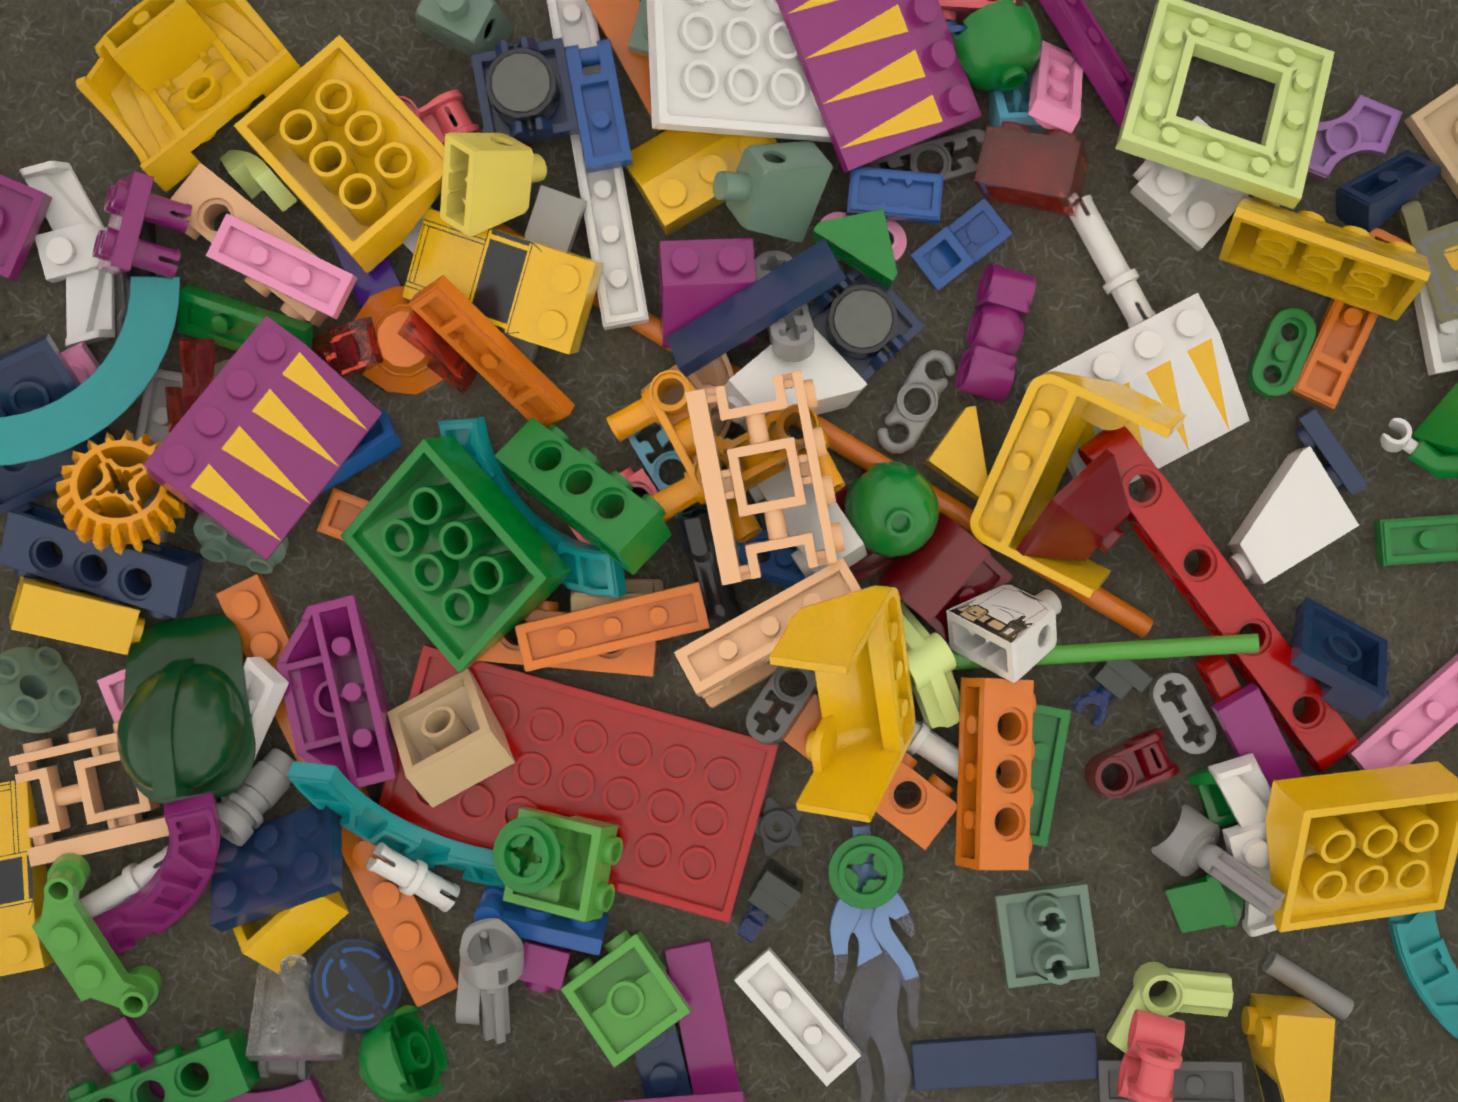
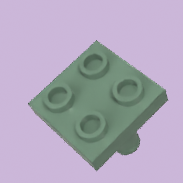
[993,881,1100,989]

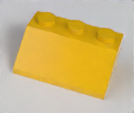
[625,130,778,236]

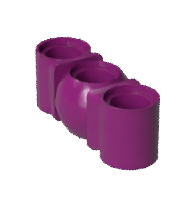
[955,263,1036,403]

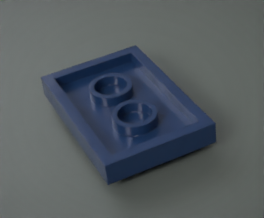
[210,805,343,932]

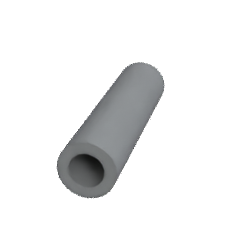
[1262,951,1354,1020]

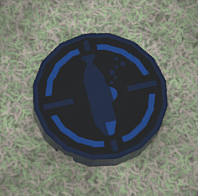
[308,939,402,1034]

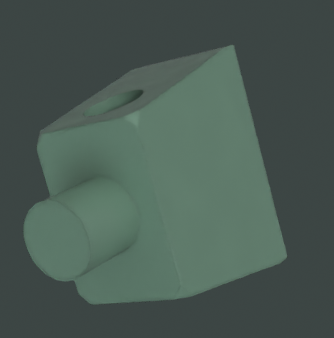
[415,0,514,57]
[713,141,833,242]

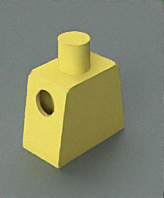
[440,133,547,237]

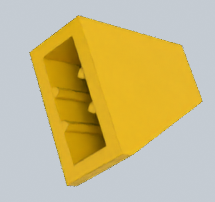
[9,576,145,655]

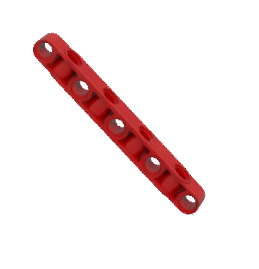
[1077,426,1358,774]

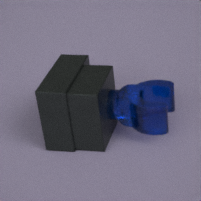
[1073,660,1153,727]
[736,858,804,943]

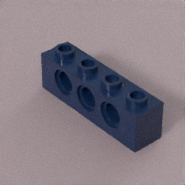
[0,502,204,619]

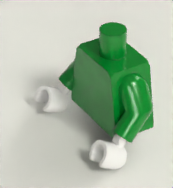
[1380,344,1458,479]

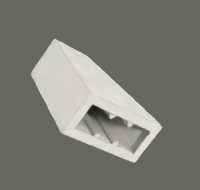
[725,327,867,432]
[1228,446,1359,584]

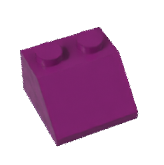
[656,238,756,348]

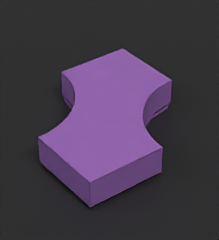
[1307,95,1402,181]

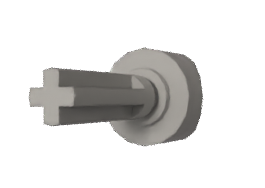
[1151,805,1286,917]
[459,918,525,1044]

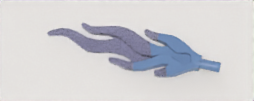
[829,823,921,1102]

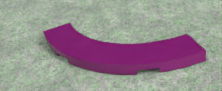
[92,793,220,955]
[83,1015,327,1102]

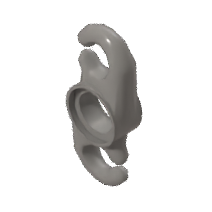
[877,350,956,454]

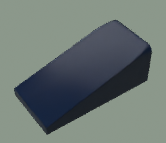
[1336,150,1441,232]

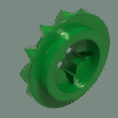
[493,817,565,894]
[829,834,903,909]

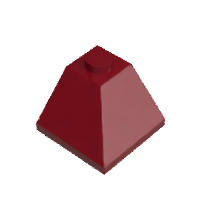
[1016,449,1130,562]

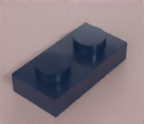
[1294,406,1369,496]
[635,1023,692,1099]

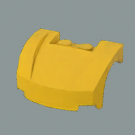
[76,0,301,193]

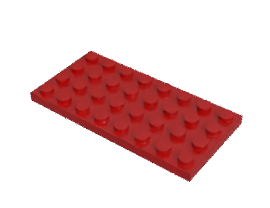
[378,645,779,923]

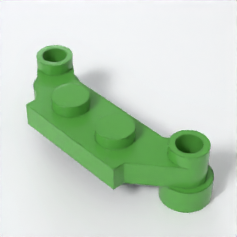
[32,853,163,1017]

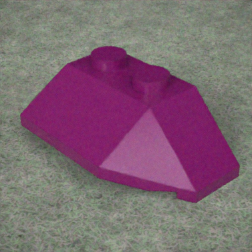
[276,595,398,788]

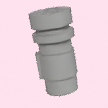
[217,748,294,846]

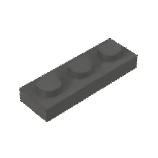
[1098,1059,1245,1102]

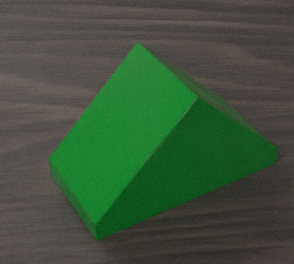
[811,209,898,290]

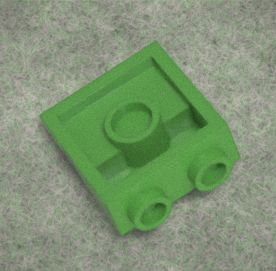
[503,807,623,922]
[561,930,692,1068]

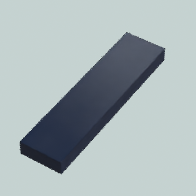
[666,238,846,377]
[911,1029,1099,1091]

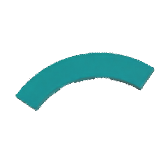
[0,276,180,466]
[438,417,627,598]
[287,761,505,888]
[1388,910,1458,1039]

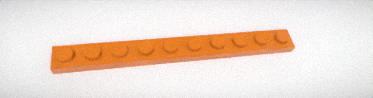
[216,574,458,1007]

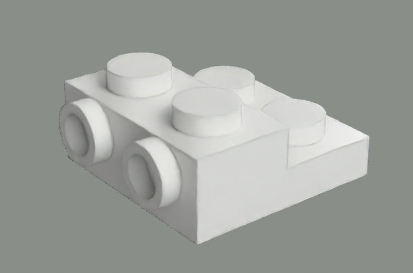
[1130,116,1249,251]

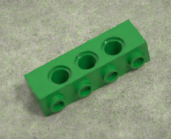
[494,417,672,575]
[63,1026,261,1102]

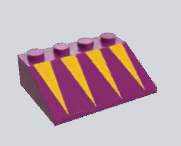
[776,0,982,173]
[143,316,382,561]

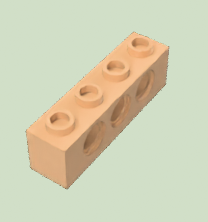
[171,162,328,328]

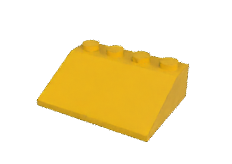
[234,35,444,274]
[1219,195,1431,321]
[1265,761,1458,932]

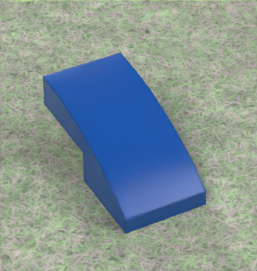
[911,198,1013,291]

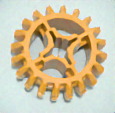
[56,430,186,555]

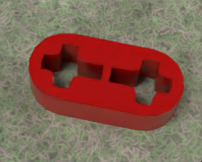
[1194,654,1242,704]

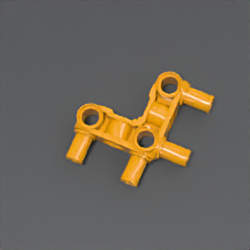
[606,370,845,544]

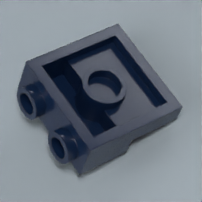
[1290,597,1390,721]

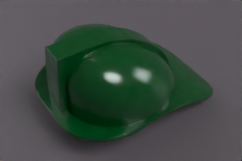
[117,615,256,804]

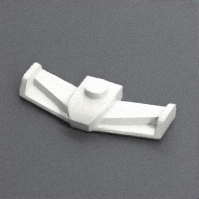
[19,161,115,348]
[1208,753,1277,937]

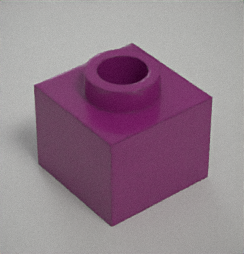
[517,939,572,993]

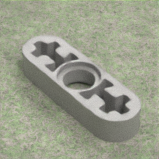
[755,251,815,362]

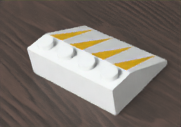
[1024,293,1250,483]

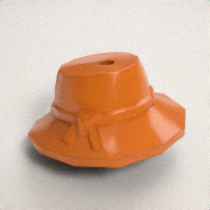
[351,286,457,395]

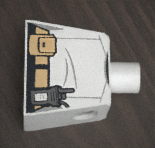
[946,585,1062,683]

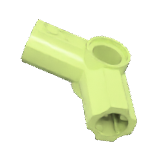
[901,602,960,729]
[1106,962,1234,1053]

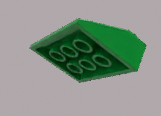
[341,436,572,673]

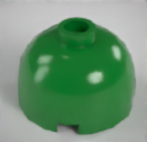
[951,0,1043,92]
[844,461,939,558]
[358,1005,448,1102]

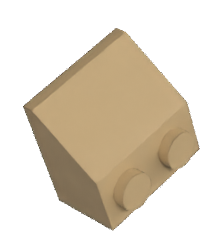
[387,668,515,808]

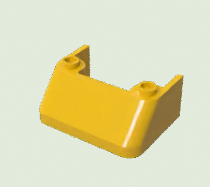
[970,371,1186,598]
[769,585,915,823]

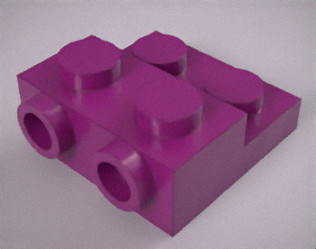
[0,174,53,282]

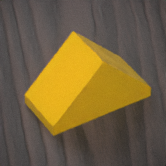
[924,406,988,501]

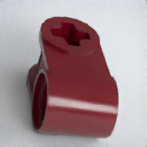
[1084,727,1180,799]

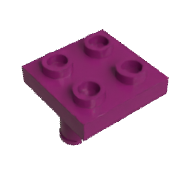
[92,171,192,279]

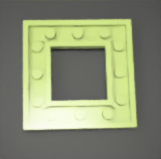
[1115,0,1335,209]

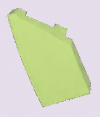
[220,150,297,212]

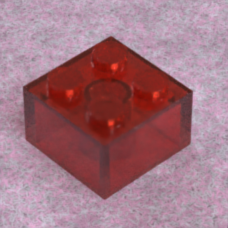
[974,121,1089,217]

